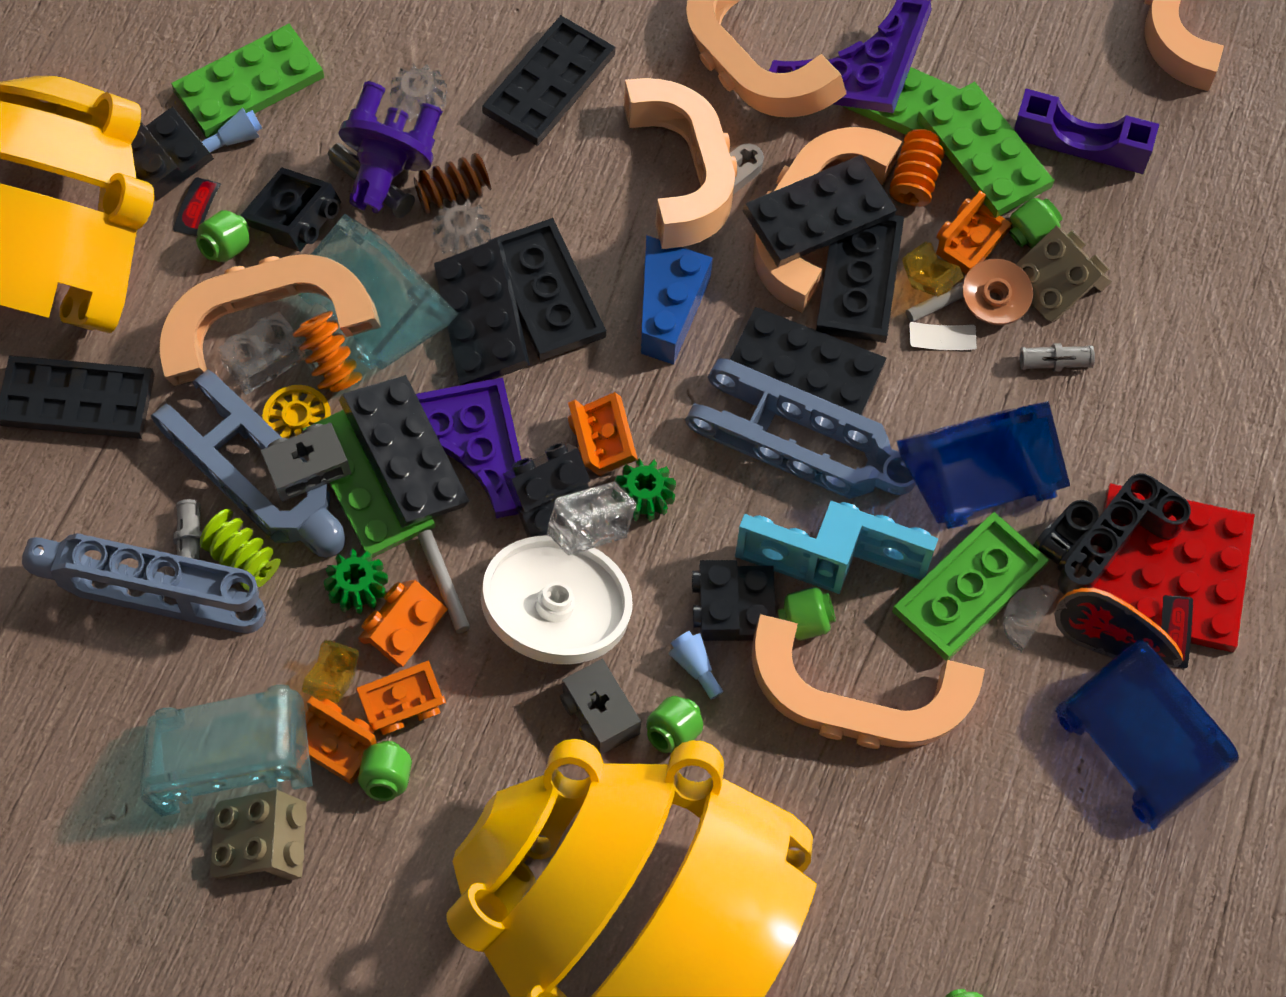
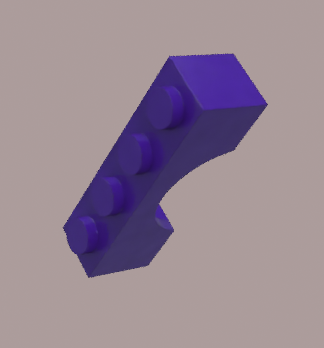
[1014,88,1159,174]

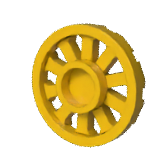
[262,385,331,439]

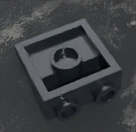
[131,106,214,200]
[240,167,341,252]
[503,442,598,538]
[692,560,776,641]

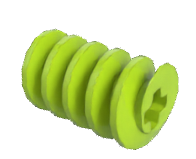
[200,508,281,590]

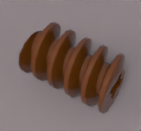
[413,153,491,215]

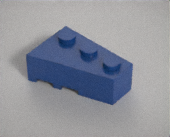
[641,235,713,365]

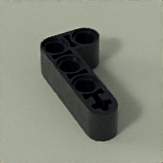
[1058,473,1191,595]

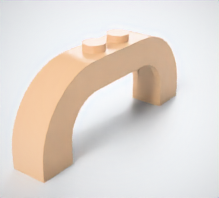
[686,0,847,118]
[1144,0,1224,91]
[623,78,737,249]
[753,127,902,313]
[160,254,381,386]
[752,614,985,749]

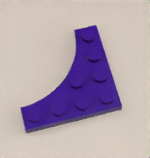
[769,0,932,113]
[416,377,521,518]

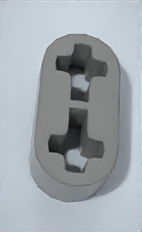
[729,143,764,195]

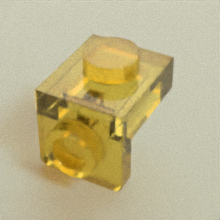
[902,241,964,297]
[302,640,359,704]

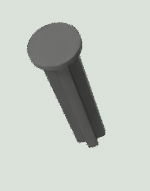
[327,143,415,218]

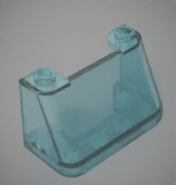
[298,214,458,370]
[140,685,313,816]

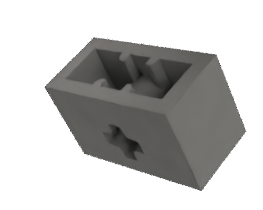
[261,422,351,502]
[560,658,641,755]

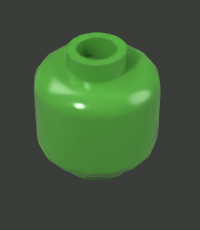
[1009,198,1062,248]
[196,210,250,262]
[778,587,836,641]
[646,696,703,753]
[358,741,412,801]

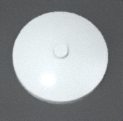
[481,535,632,664]

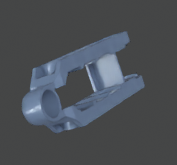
[685,358,919,499]
[151,370,345,558]
[22,533,266,633]

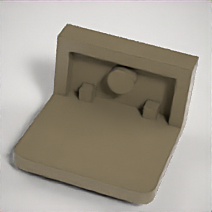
[1016,226,1112,322]
[210,790,307,880]

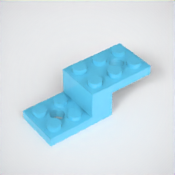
[735,501,939,594]

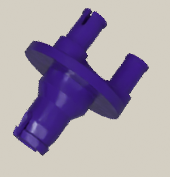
[338,81,443,213]

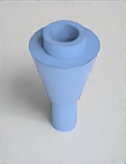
[202,107,262,153]
[668,631,723,700]

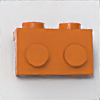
[936,191,1012,275]
[568,392,638,476]
[358,580,448,667]
[356,660,446,735]
[286,696,377,785]

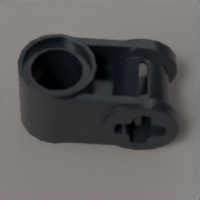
[1033,500,1099,572]

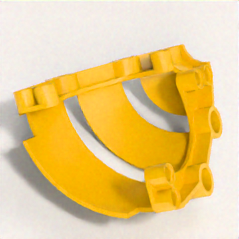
[0,76,154,333]
[446,739,817,997]

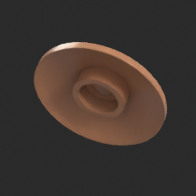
[962,259,1033,325]

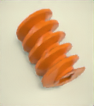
[889,129,945,207]
[292,311,363,392]

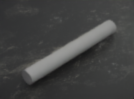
[906,282,964,322]
[418,530,470,634]

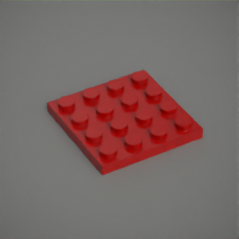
[1093,483,1255,653]

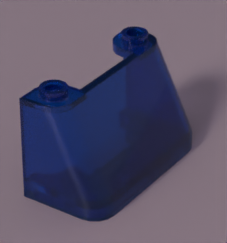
[896,401,1070,529]
[1055,640,1239,831]

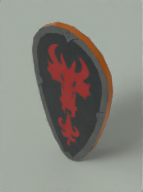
[1054,588,1183,668]

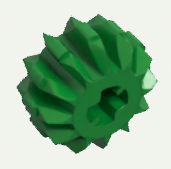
[614,458,676,522]
[323,549,388,614]

